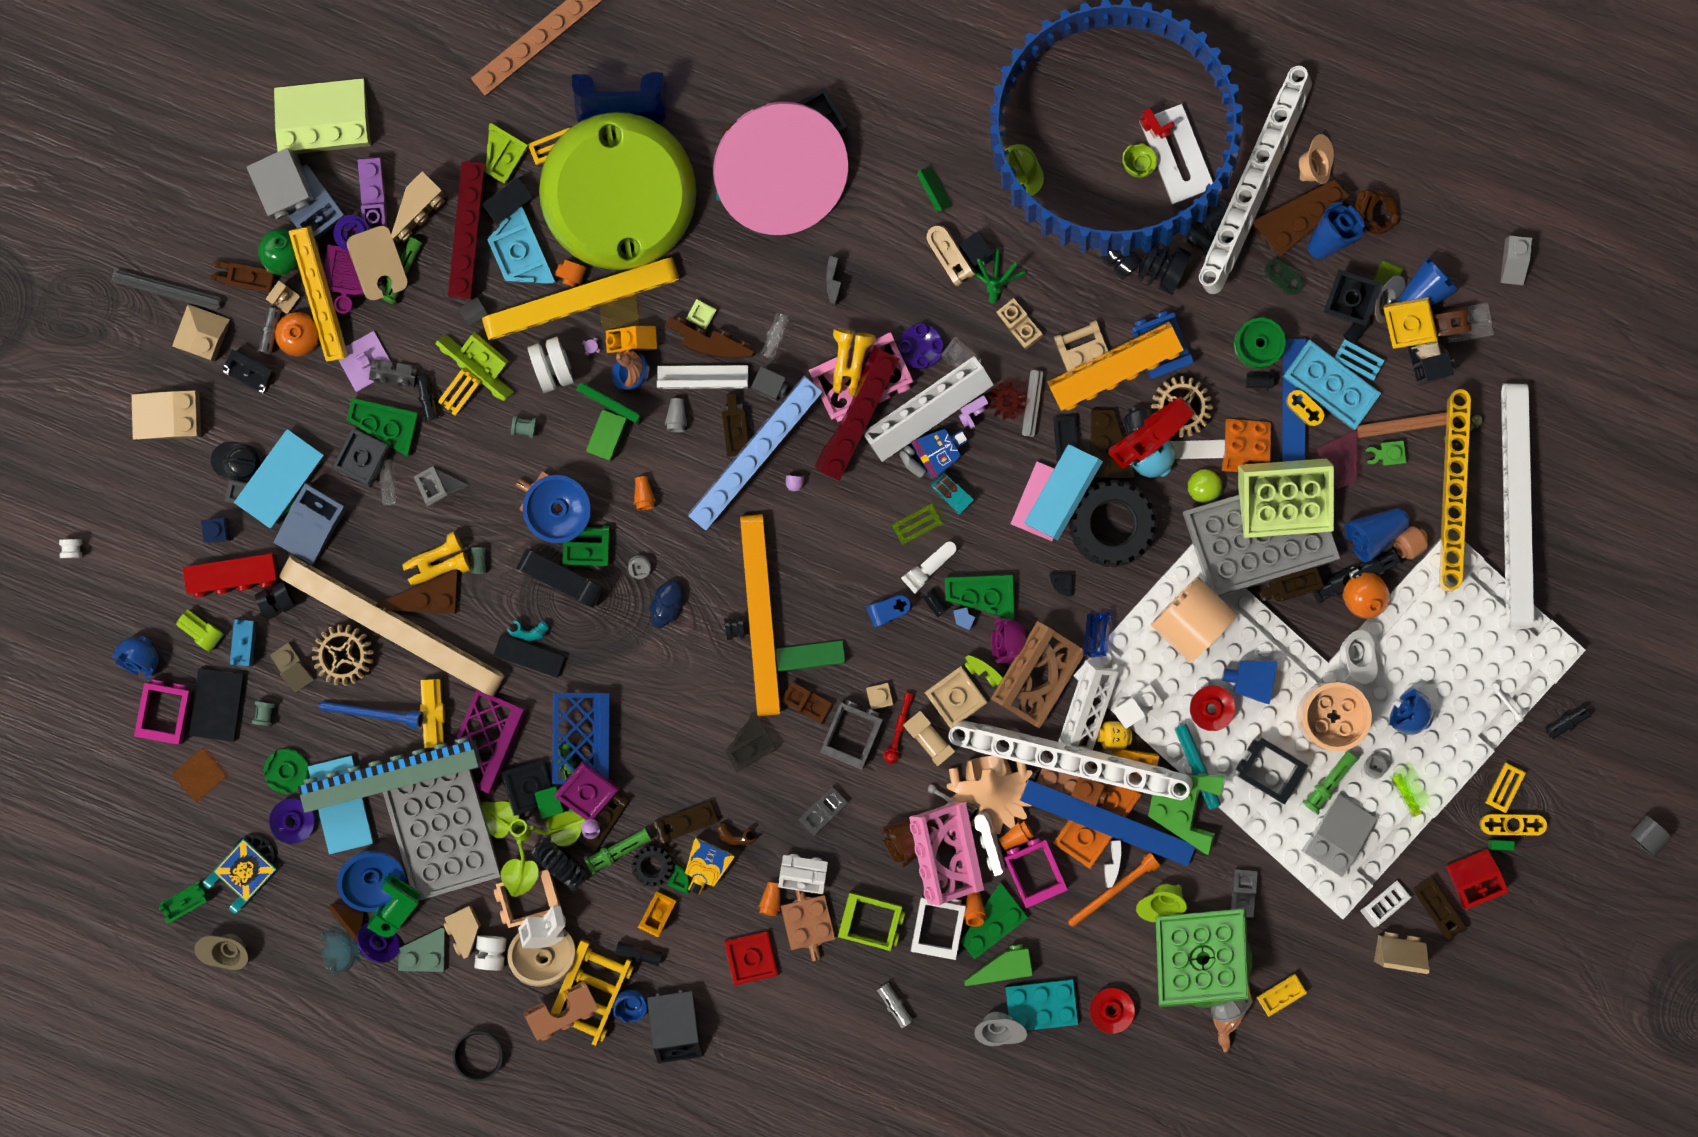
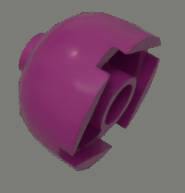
[991,618,1029,663]

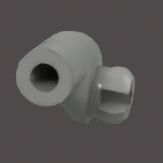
[899,445,926,478]

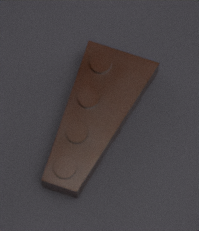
[1251,179,1349,259]

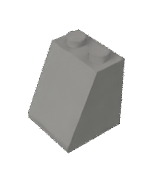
[246,148,314,220]

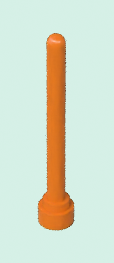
[1068,852,1161,927]

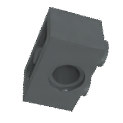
[751,367,788,401]

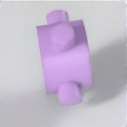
[582,337,601,356]

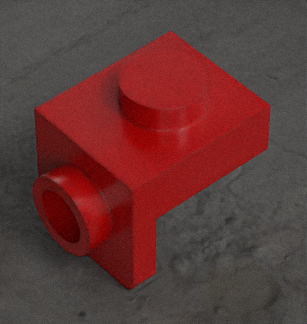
[1140,108,1175,139]

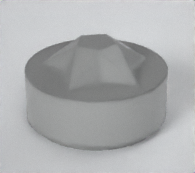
[628,555,651,579]
[1364,755,1388,779]

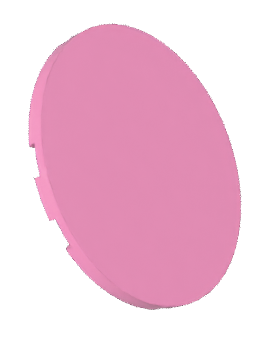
[713,102,848,235]

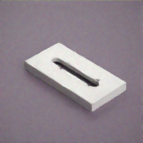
[1139,104,1213,205]

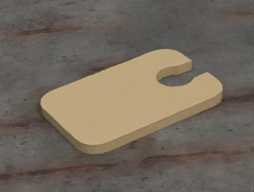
[347,226,407,300]

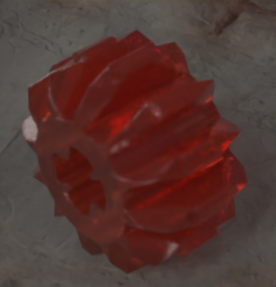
[988,382,1026,420]

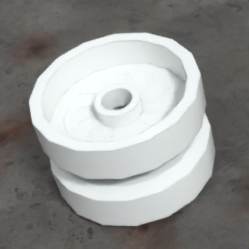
[527,337,574,394]

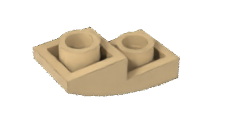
[996,298,1043,350]

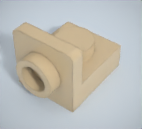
[266,281,300,314]

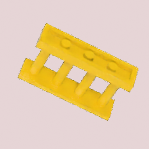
[551,939,634,1046]

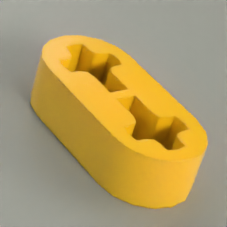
[1286,390,1324,427]

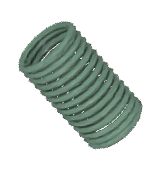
[471,547,486,574]

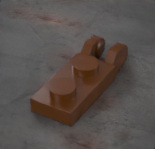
[209,261,275,294]

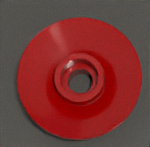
[1190,686,1235,731]
[1089,988,1135,1034]

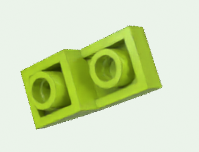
[964,655,1003,687]

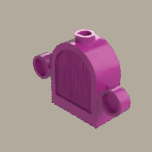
[324,228,384,314]

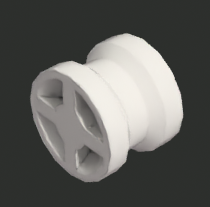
[59,539,83,558]

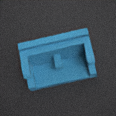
[230,619,257,666]

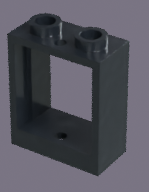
[1235,737,1308,805]

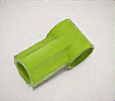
[176,609,224,652]

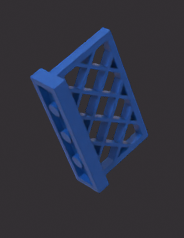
[552,693,609,784]

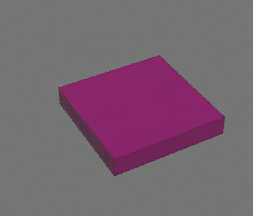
[554,761,618,820]

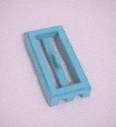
[1334,339,1384,381]

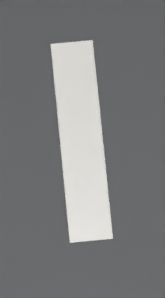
[1171,440,1225,459]

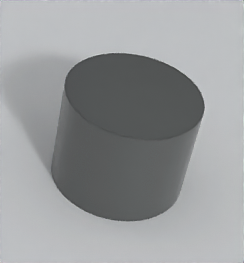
[1629,816,1672,858]

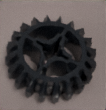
[532,838,588,889]

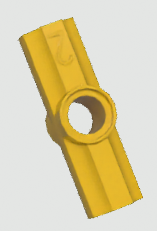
[420,679,445,748]

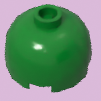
[258,229,299,275]

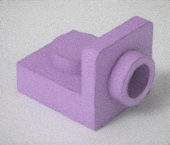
[958,396,988,429]

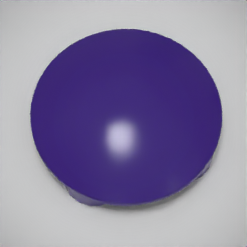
[898,323,944,369]

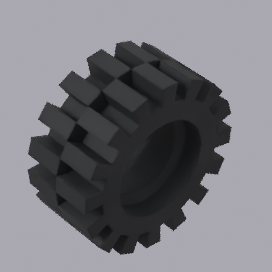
[632,846,673,887]

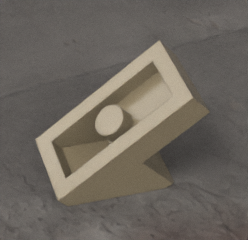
[270,643,314,693]

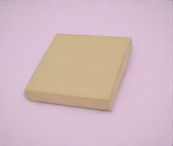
[924,666,988,729]

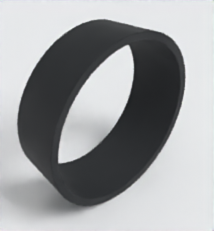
[453,1031,503,1081]

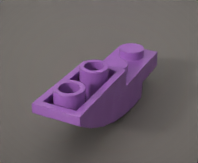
[357,157,388,229]

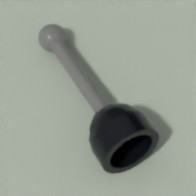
[928,785,978,822]

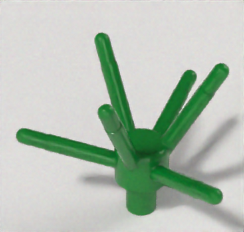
[974,248,1026,303]

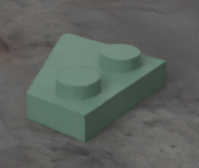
[398,927,445,972]

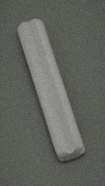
[1022,370,1044,437]

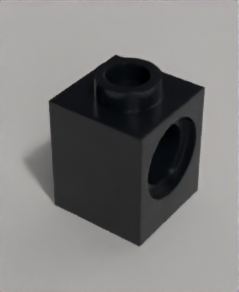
[959,231,993,268]

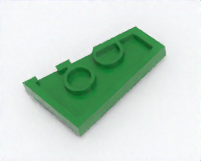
[346,398,418,457]
[945,574,1014,619]
[960,882,1028,960]

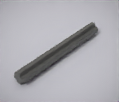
[112,270,222,311]

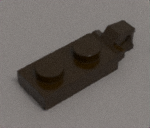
[722,393,748,457]
[1259,567,1324,602]

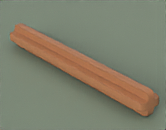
[1356,412,1463,438]

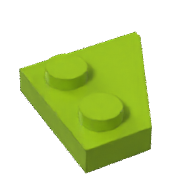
[485,123,528,184]

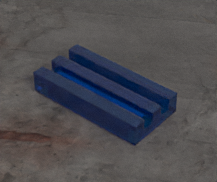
[1083,612,1111,658]

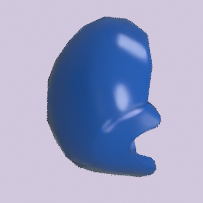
[613,989,648,1023]

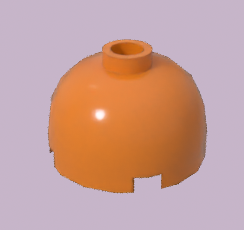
[275,312,320,357]
[1343,572,1390,619]

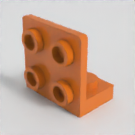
[1222,419,1271,472]

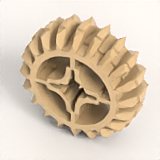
[1151,376,1213,438]
[312,625,374,686]

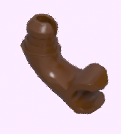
[716,823,757,845]

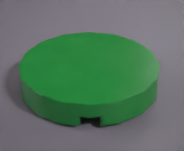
[263,749,309,794]

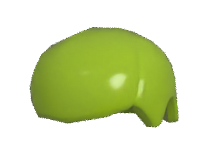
[1122,143,1157,178]
[1188,469,1223,504]

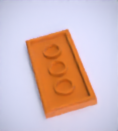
[1053,781,1142,869]

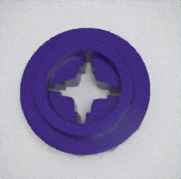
[334,215,369,251]

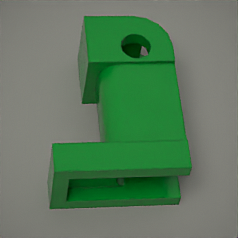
[367,873,421,937]

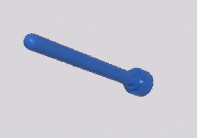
[319,701,424,729]

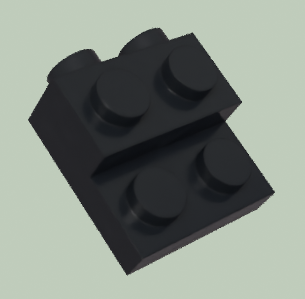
[1185,200,1234,256]

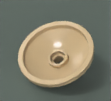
[508,929,576,987]

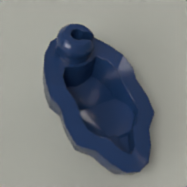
[649,580,684,628]

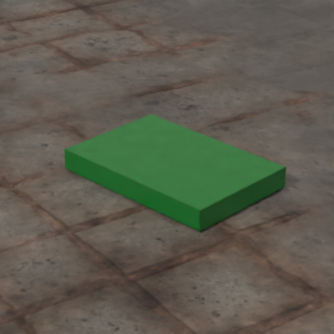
[576,382,642,425]

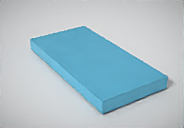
[1282,340,1381,430]
[234,429,324,529]
[1024,444,1103,541]
[308,755,374,854]

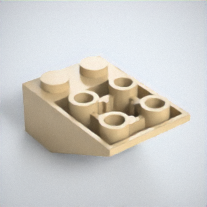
[391,171,446,243]

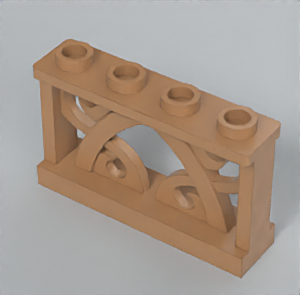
[991,621,1086,728]

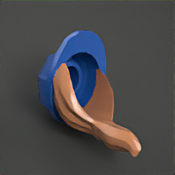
[612,350,650,390]

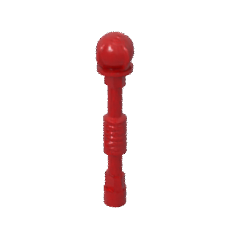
[883,692,914,764]

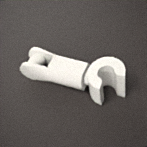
[901,542,956,594]

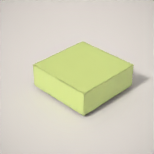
[686,299,717,330]

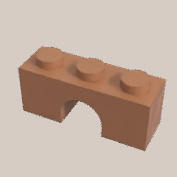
[522,981,598,1041]

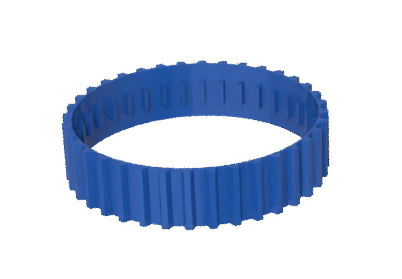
[990,0,1243,256]

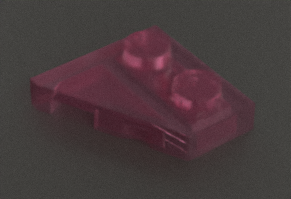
[1316,430,1357,490]

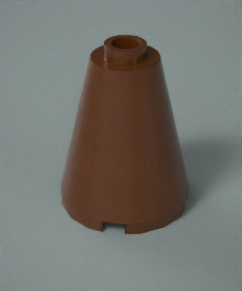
[880,816,944,868]

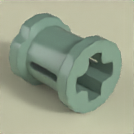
[511,415,537,439]
[252,701,275,727]

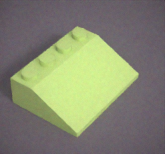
[274,78,371,154]
[1238,459,1334,538]

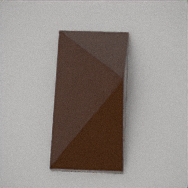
[327,903,365,942]

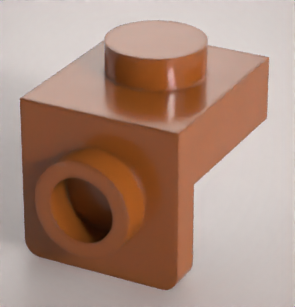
[1071,777,1109,807]

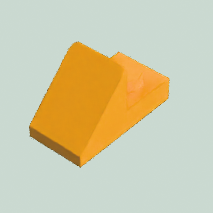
[638,891,676,937]

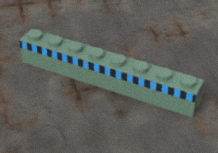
[298,737,482,813]

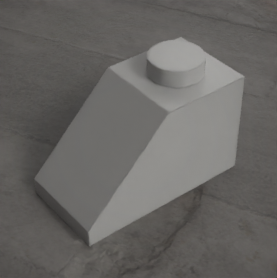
[1500,236,1532,286]

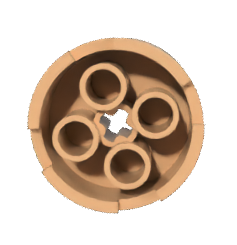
[1150,576,1238,663]
[1296,682,1372,751]

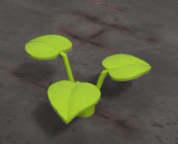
[482,801,585,897]

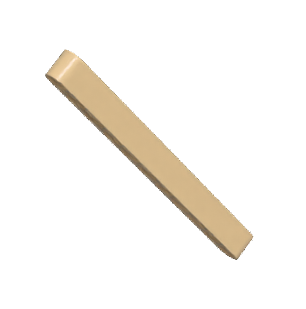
[279,556,505,696]

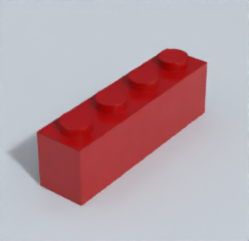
[182,554,279,598]

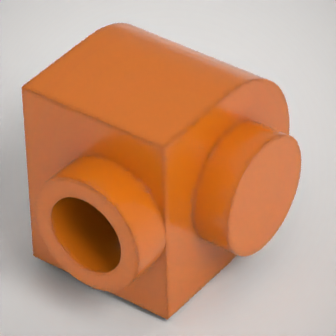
[555,260,586,287]

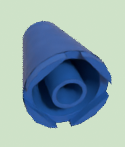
[1307,202,1365,260]
[1396,257,1459,307]
[1344,508,1410,562]

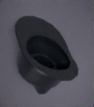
[211,442,264,481]

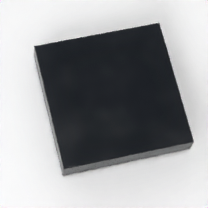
[332,428,392,488]
[500,759,552,816]

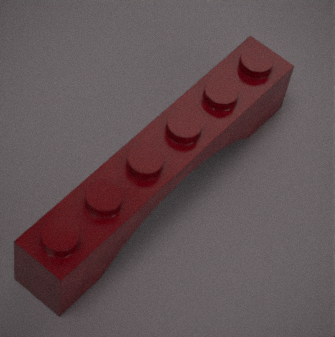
[448,161,486,301]
[814,345,900,481]

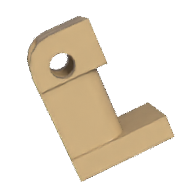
[903,711,955,766]

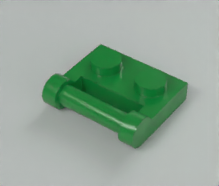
[563,525,610,566]

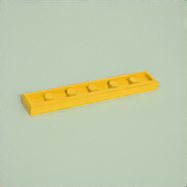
[289,226,348,362]

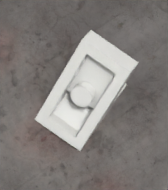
[1112,684,1163,729]

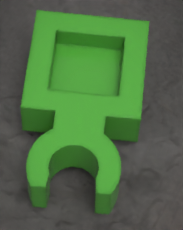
[1365,441,1406,466]

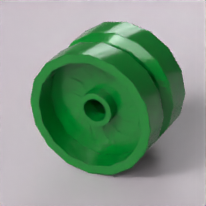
[1233,317,1286,370]

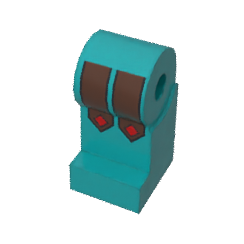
[931,473,974,515]

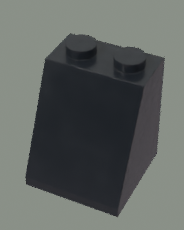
[647,990,703,1063]

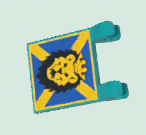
[203,839,277,914]

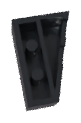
[1407,341,1456,386]

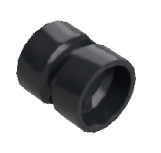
[1100,250,1142,280]
[255,581,296,620]

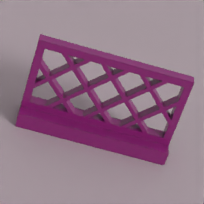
[453,689,529,794]

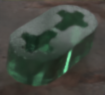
[1264,260,1303,296]

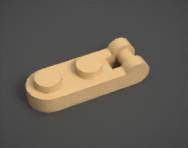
[927,226,976,287]

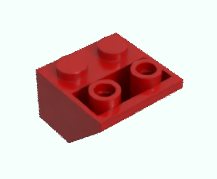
[1445,849,1509,910]

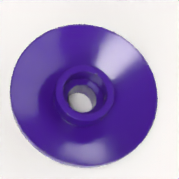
[269,799,314,844]
[357,922,400,963]

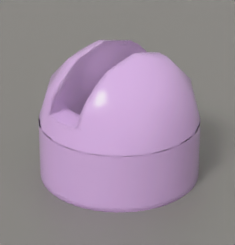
[786,475,804,491]
[581,819,600,839]

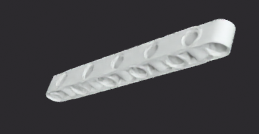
[1199,66,1312,294]
[949,720,1193,800]

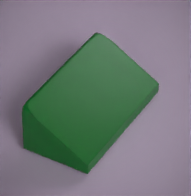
[917,167,952,214]

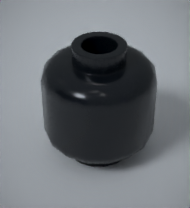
[1123,406,1152,435]

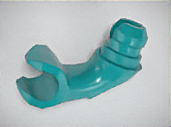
[507,621,549,641]

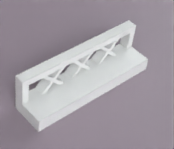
[657,365,748,389]
[1059,660,1119,750]

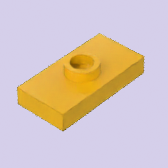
[1256,973,1307,1017]

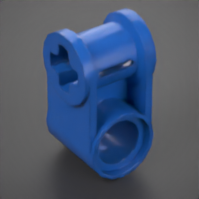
[866,595,911,628]

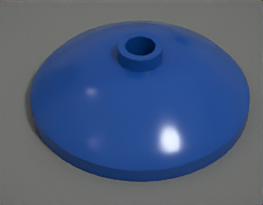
[523,475,591,543]
[337,851,406,912]

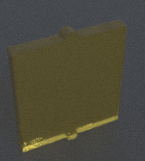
[599,294,639,330]

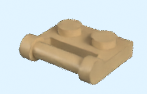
[1054,320,1108,372]

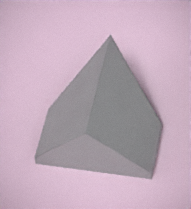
[414,466,470,507]

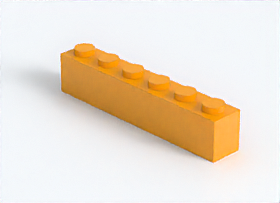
[1047,322,1183,411]

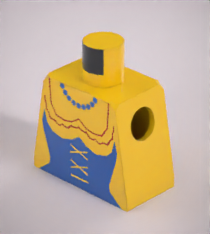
[685,837,735,895]

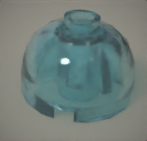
[320,930,359,976]

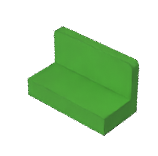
[586,410,627,461]

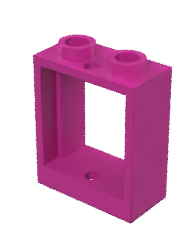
[134,679,192,745]
[1004,837,1068,908]

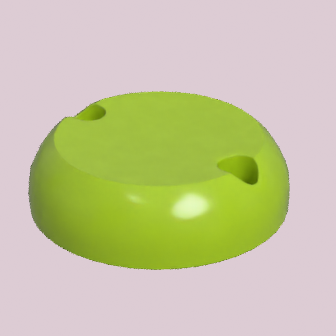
[539,112,697,270]

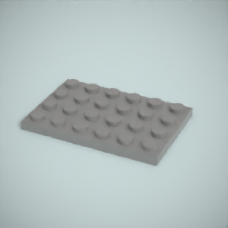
[1183,495,1340,596]
[383,769,501,901]

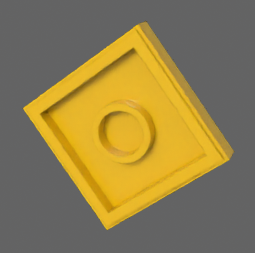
[1384,297,1438,349]

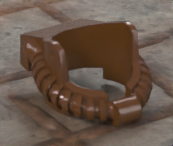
[1354,189,1400,234]

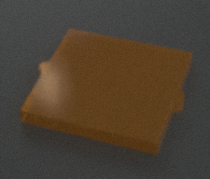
[172,748,226,802]

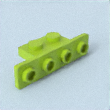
[435,333,514,401]

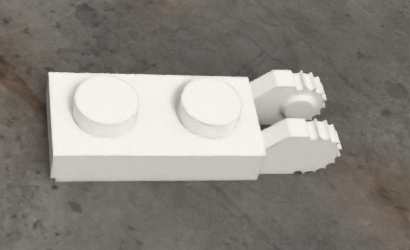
[974,811,1006,876]

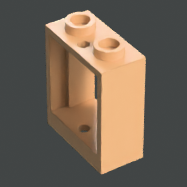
[494,869,562,928]

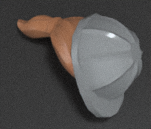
[1211,994,1253,1052]

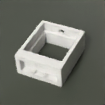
[911,897,966,960]

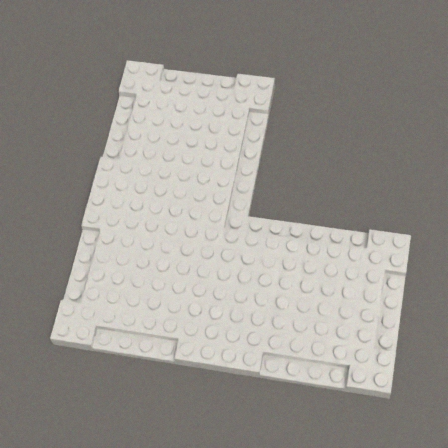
[1072,530,1586,919]

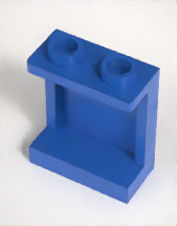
[1131,310,1194,380]

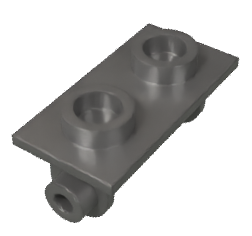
[369,359,417,388]

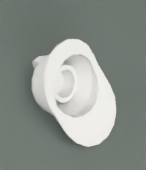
[1340,630,1378,685]

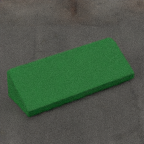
[775,640,845,671]

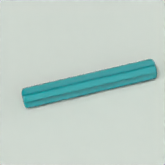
[1175,724,1221,810]

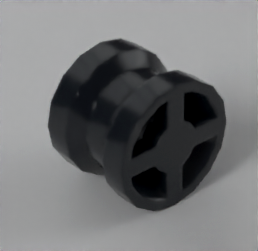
[724,616,745,640]

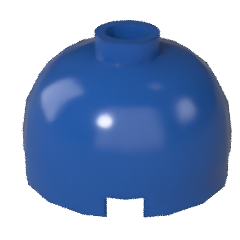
[111,636,159,678]
[1389,688,1433,735]

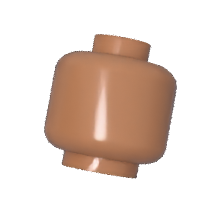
[1394,526,1428,559]

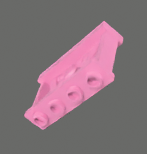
[809,332,914,422]
[909,801,984,905]

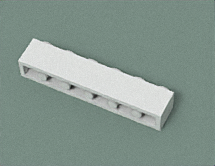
[863,356,994,462]

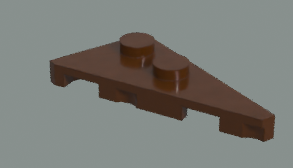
[376,570,458,614]

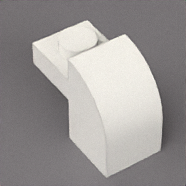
[518,906,566,948]

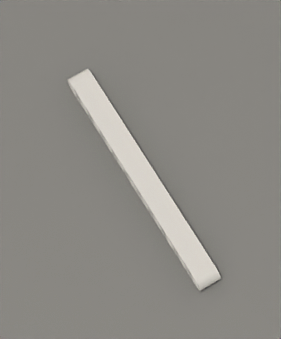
[1501,383,1534,628]

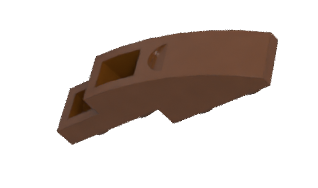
[666,316,754,359]

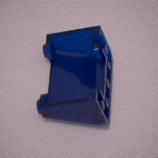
[572,72,666,124]

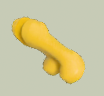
[833,329,876,396]
[402,531,471,585]

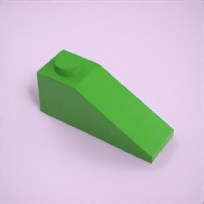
[964,944,1032,986]

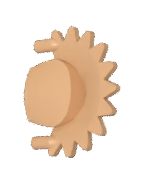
[947,755,1033,834]

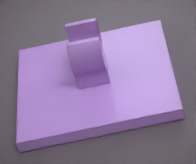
[339,331,396,392]

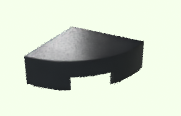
[1049,573,1072,597]

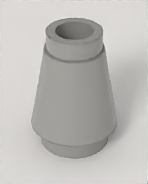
[665,398,687,433]

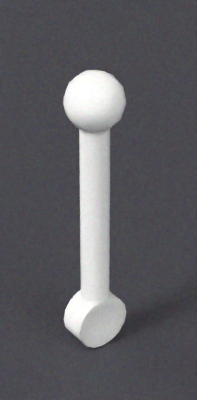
[1490,683,1524,722]

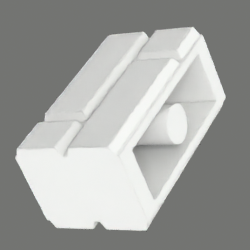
[778,854,828,894]

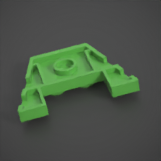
[1148,773,1227,855]

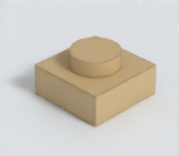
[866,683,893,710]

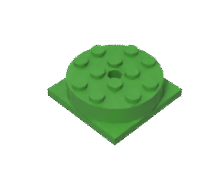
[1156,909,1252,1008]

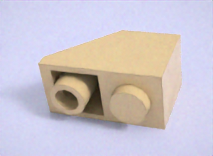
[443,905,481,959]

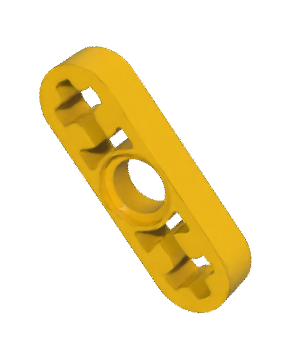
[1480,814,1547,835]

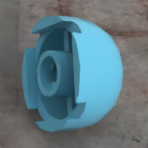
[1130,440,1176,478]

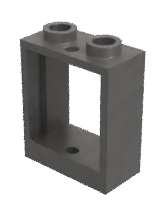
[820,700,883,770]

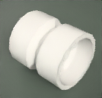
[474,935,507,971]

